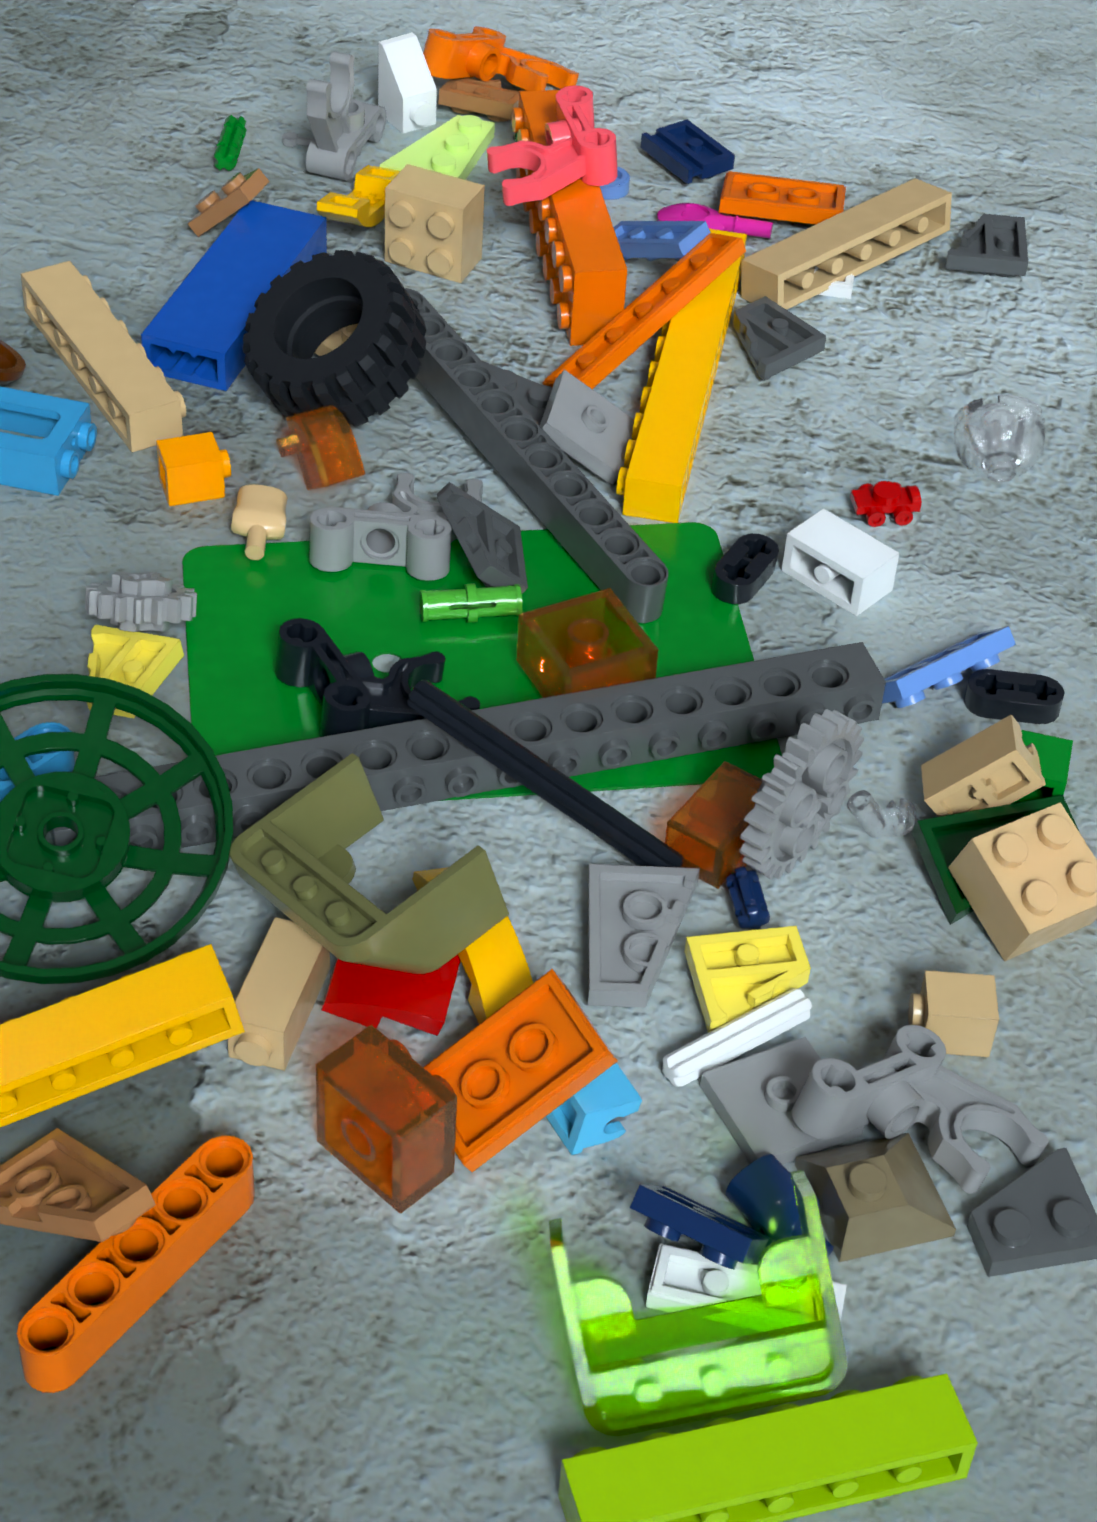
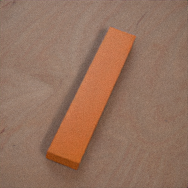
[542,233,746,389]

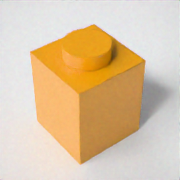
[156,432,231,507]

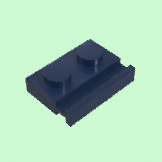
[640,119,735,184]
[630,1184,775,1269]

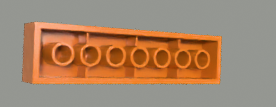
[512,90,627,346]

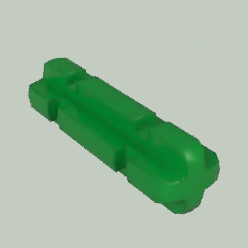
[214,115,247,171]

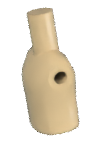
[231,484,288,560]

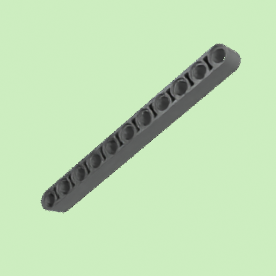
[405,288,668,623]

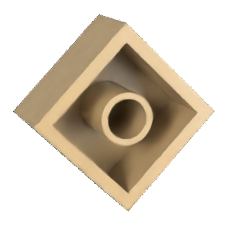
[385,164,485,283]
[948,802,1097,962]

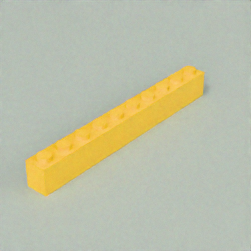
[616,229,747,523]

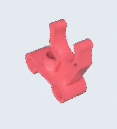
[487,85,618,206]

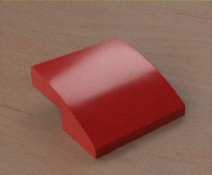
[321,954,460,1036]

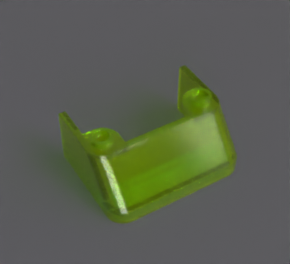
[549,1170,848,1436]

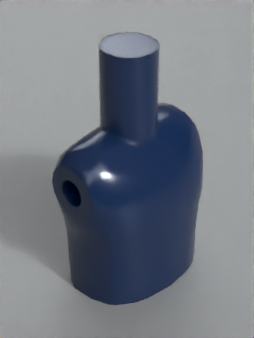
[725,1154,834,1264]

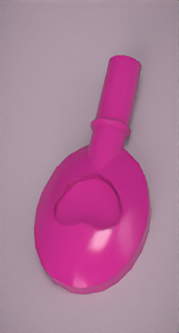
[657,203,773,239]

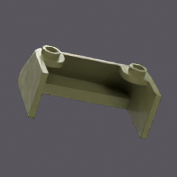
[230,753,509,974]

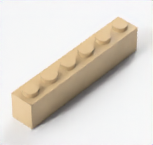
[741,178,952,310]
[21,261,186,453]

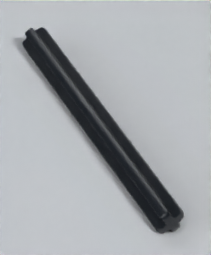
[407,680,684,868]

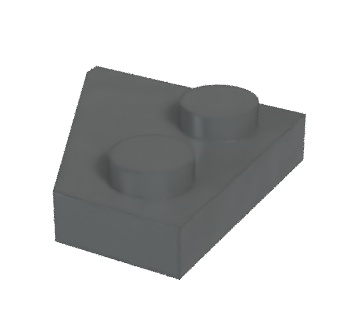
[945,214,1028,277]
[733,296,826,380]
[967,1148,1097,1277]

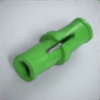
[420,583,522,623]

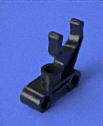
[275,618,480,737]

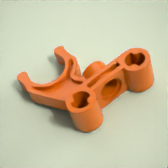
[423,26,579,91]

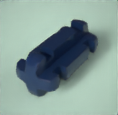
[726,866,770,930]

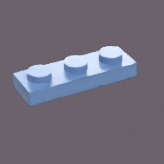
[613,221,711,261]
[882,626,1016,708]

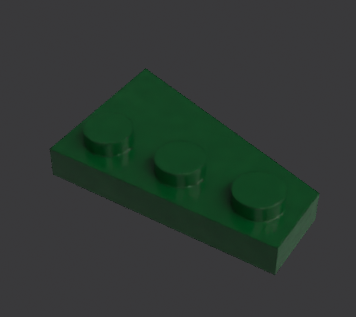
[911,795,1079,925]

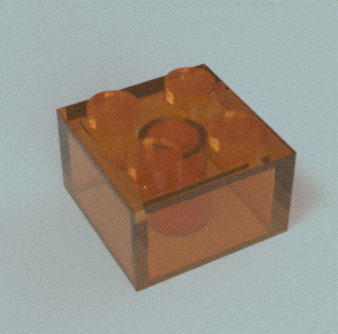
[517,588,658,698]
[315,1025,457,1214]

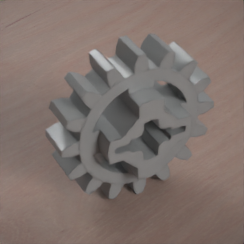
[85,571,197,632]

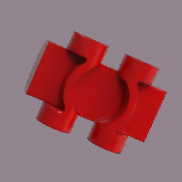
[850,481,922,527]

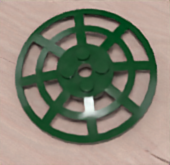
[0,674,233,984]

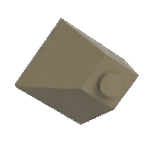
[795,1133,956,1262]

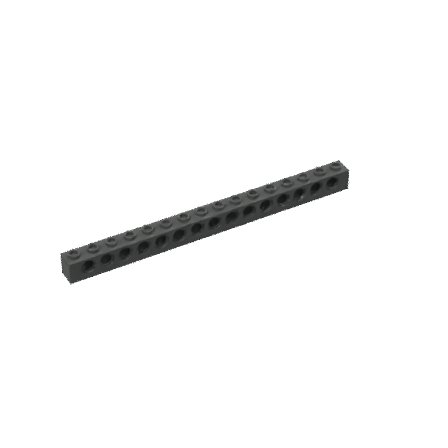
[50,642,886,850]

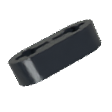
[711,533,779,604]
[964,669,1065,724]

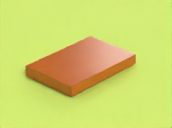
[719,171,846,224]
[410,969,618,1172]

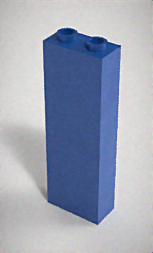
[141,200,327,391]

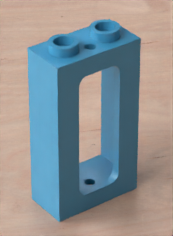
[0,386,97,496]

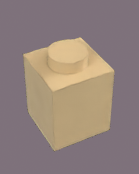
[908,970,999,1057]

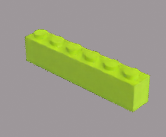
[558,1373,978,1522]

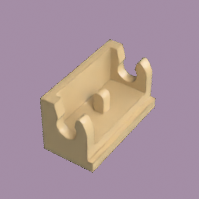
[921,715,1046,817]

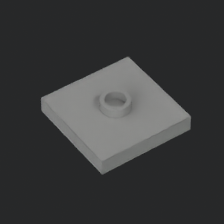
[540,370,634,485]
[700,1037,864,1165]

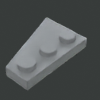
[588,864,700,1008]

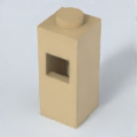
[228,917,330,1071]

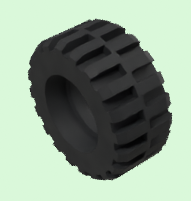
[243,250,427,431]

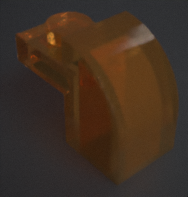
[276,405,366,490]

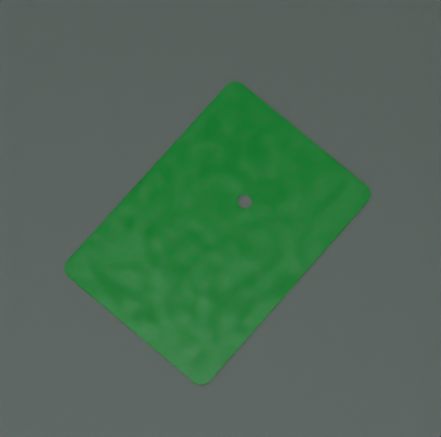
[182,522,782,801]

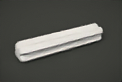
[662,988,812,1087]

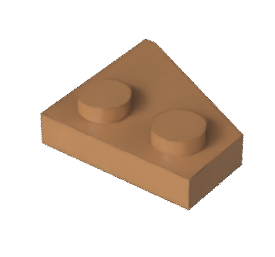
[438,78,527,122]
[188,168,270,237]

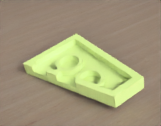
[380,115,495,180]

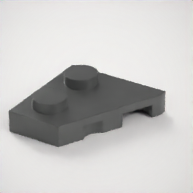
[437,482,528,594]

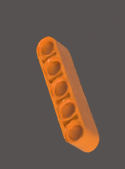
[17,1135,255,1393]

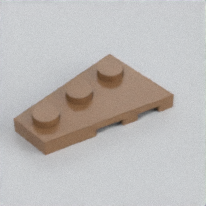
[0,1128,156,1242]

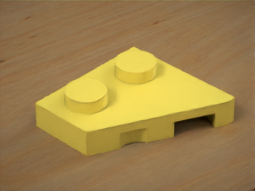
[87,624,184,718]
[684,926,811,1033]

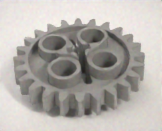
[740,709,864,879]

